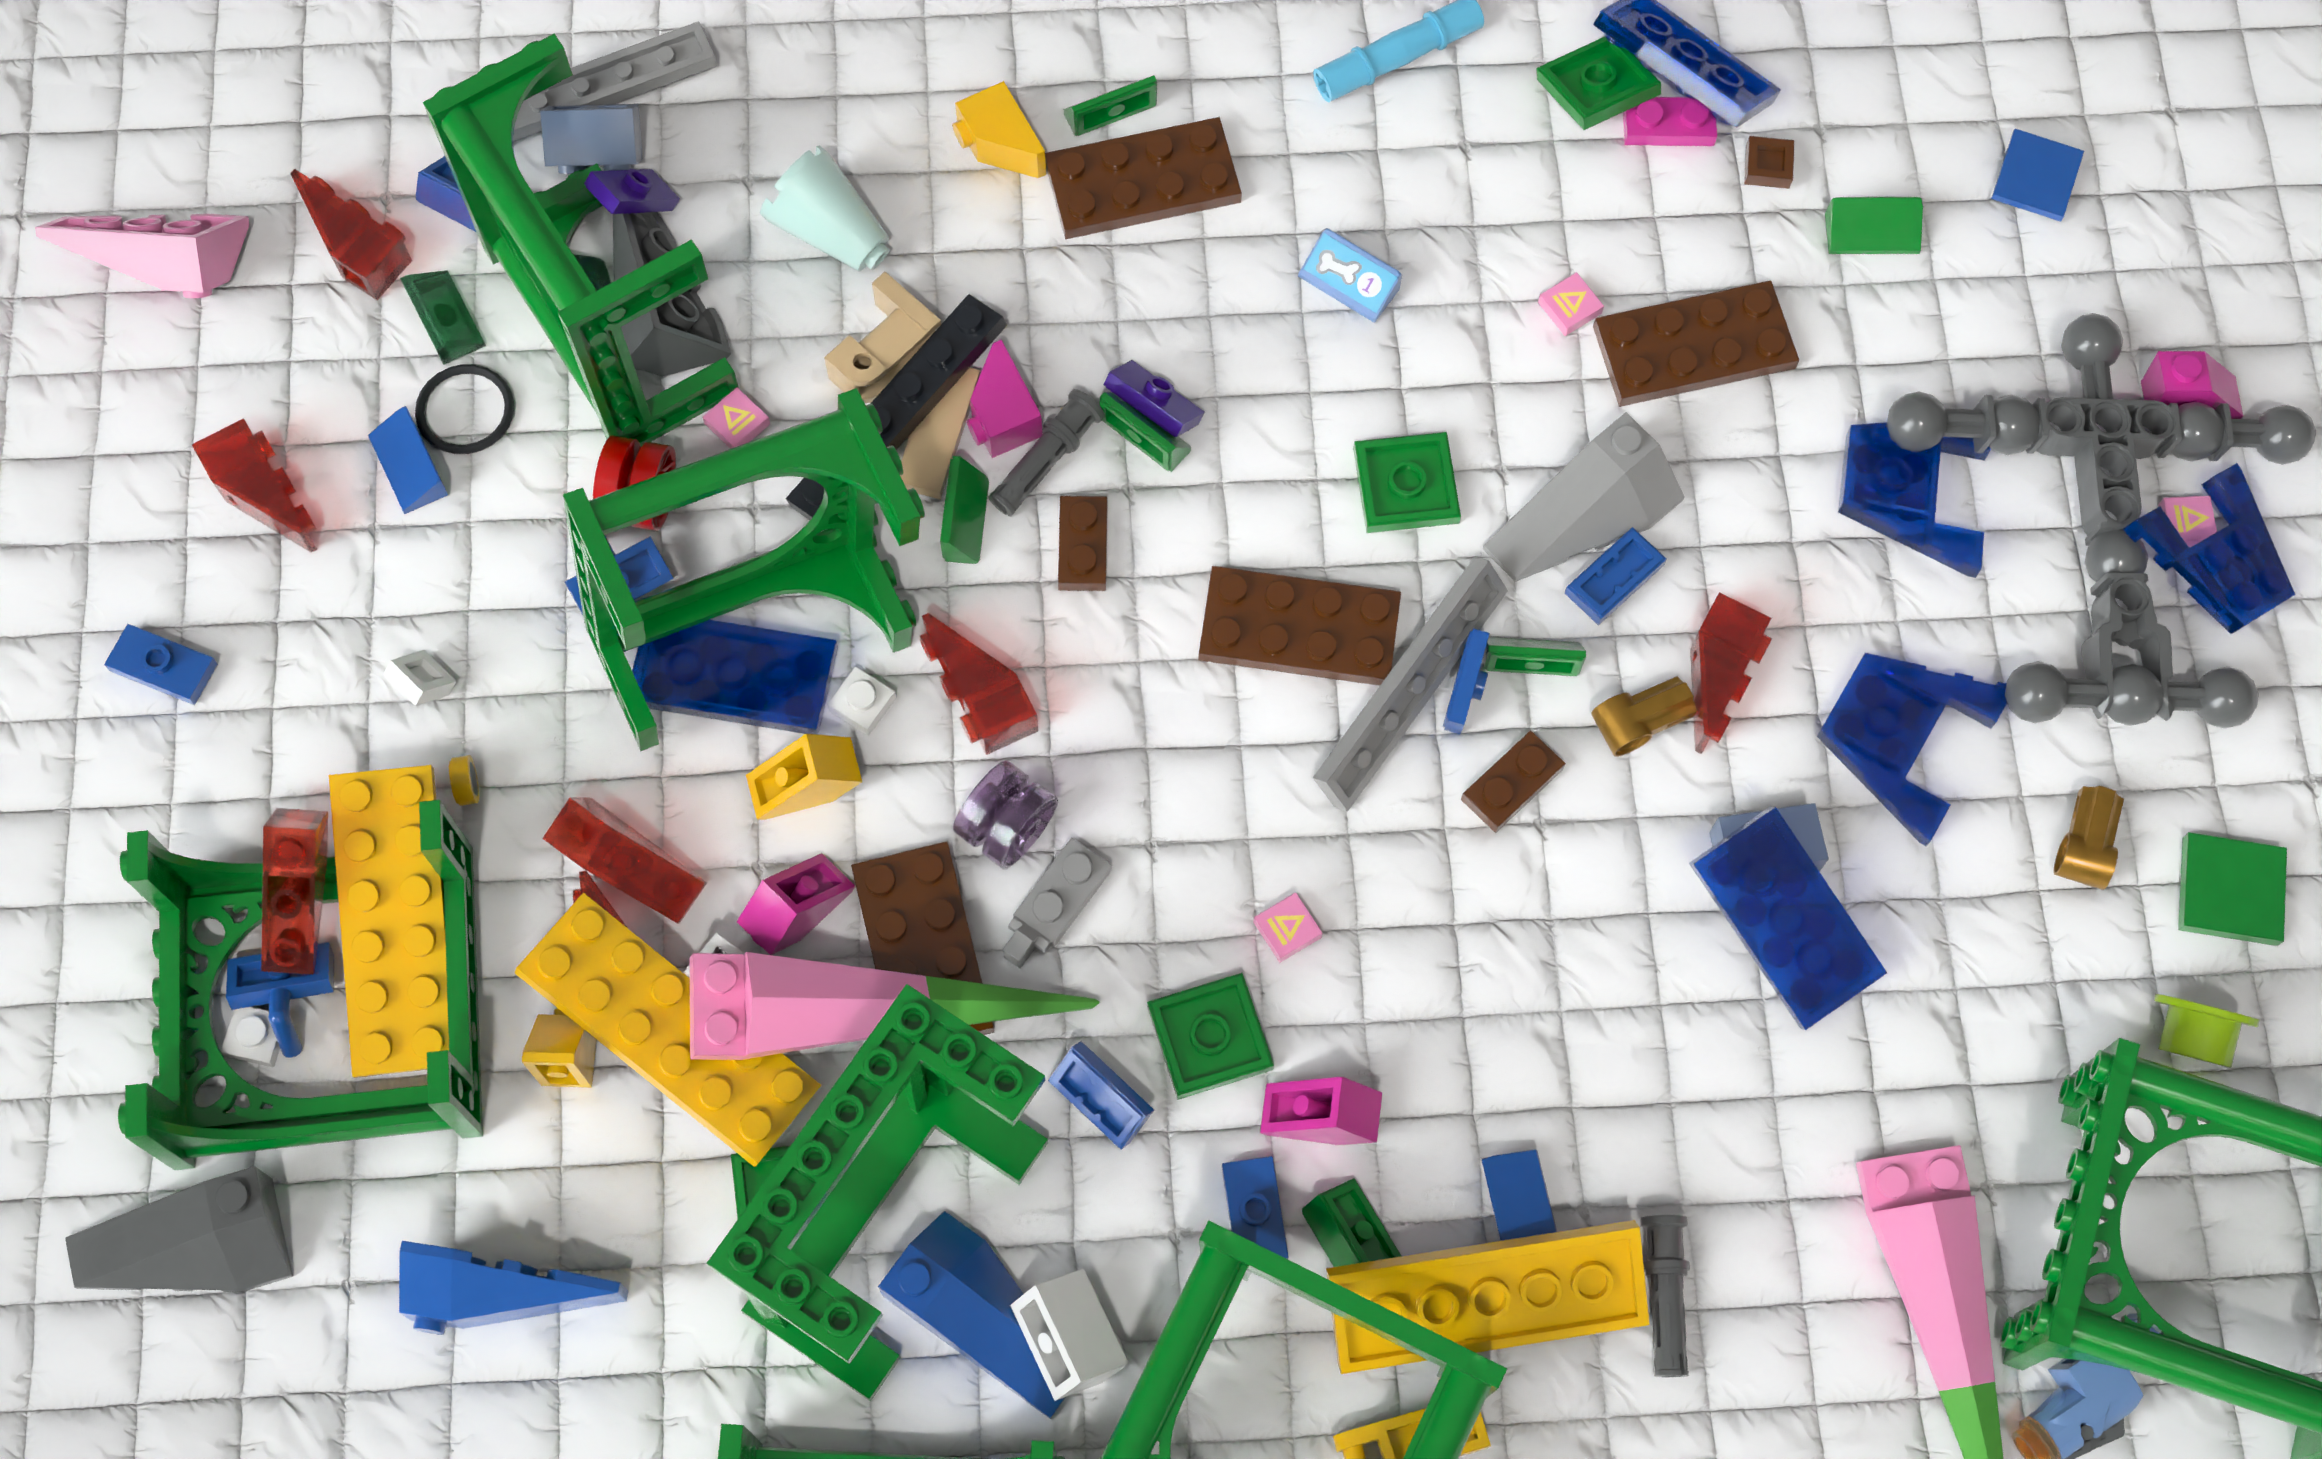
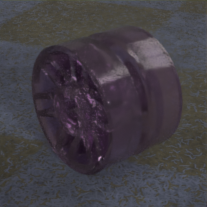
[953,760,1058,870]

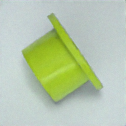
[2154,994,2260,1068]

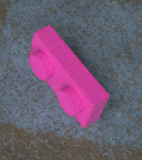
[1623,97,1717,146]

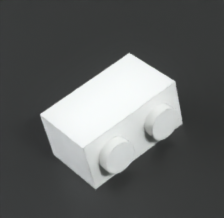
[1010,1268,1129,1401]

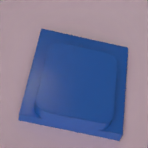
[1991,128,2084,222]

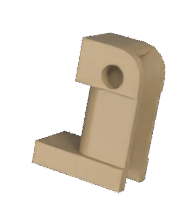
[824,272,941,403]

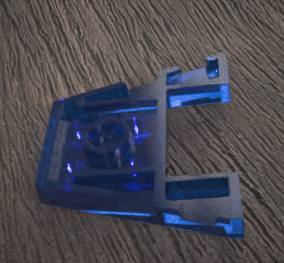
[1838,422,1991,578]
[2123,463,2296,634]
[1817,653,2007,846]

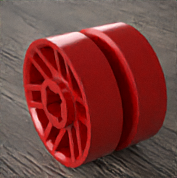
[593,435,676,531]

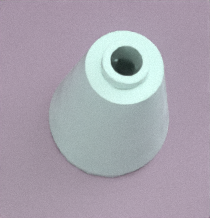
[760,145,890,271]

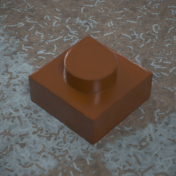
[1744,136,1794,189]

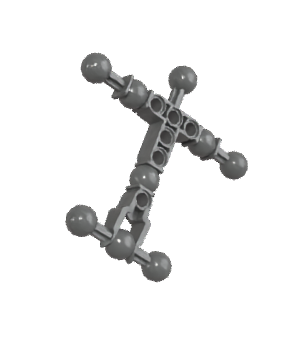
[1886,313,2316,729]

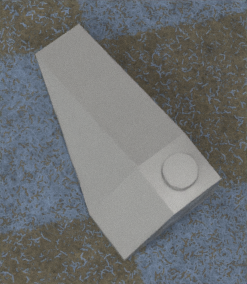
[1483,412,1685,582]

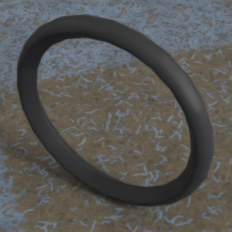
[415,364,514,454]

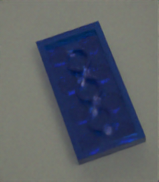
[1593,0,1782,128]
[632,620,838,735]
[1689,806,1887,1030]

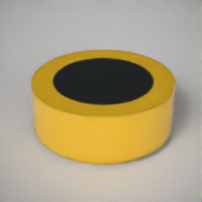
[449,755,479,806]

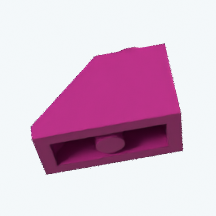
[967,340,1043,458]
[2141,351,2243,419]
[736,853,855,955]
[1260,1077,1382,1145]

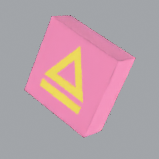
[1538,272,1604,336]
[702,387,770,449]
[2158,496,2219,548]
[1253,893,1323,963]

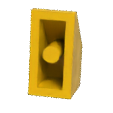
[952,81,1046,178]
[746,734,862,820]
[522,1008,597,1088]

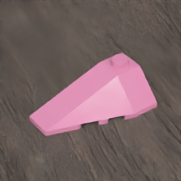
[35,214,249,298]

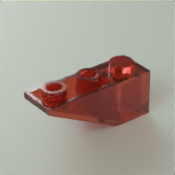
[290,169,412,300]
[192,418,317,553]
[1690,592,1772,754]
[919,613,1038,755]
[542,797,707,924]
[261,808,328,975]

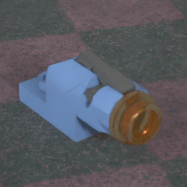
[2012,1313,2159,1459]

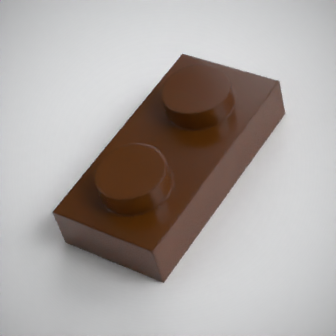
[1058,496,1107,591]
[1461,730,1566,833]

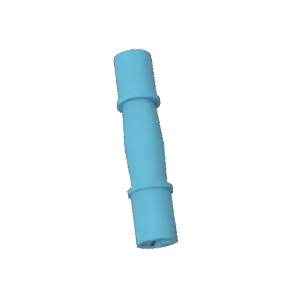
[1313,0,1484,102]

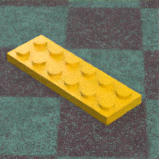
[329,765,449,1078]
[515,893,822,1167]
[1326,1220,1650,1374]

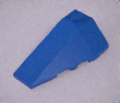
[878,1211,1066,1419]
[399,1241,629,1335]

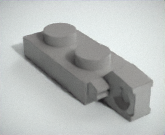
[1003,838,1112,969]

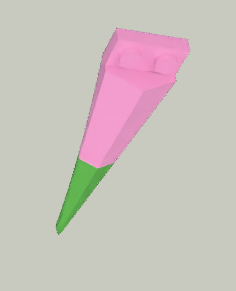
[690,952,1100,1060]
[1856,1145,2004,1459]

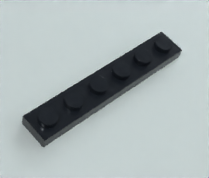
[785,294,1007,531]

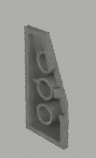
[613,212,731,377]
[65,1166,293,1292]

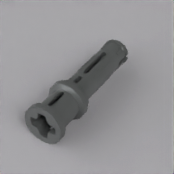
[988,389,1105,517]
[1640,1215,1690,1378]

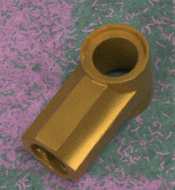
[1591,676,1697,757]
[2053,786,2124,890]

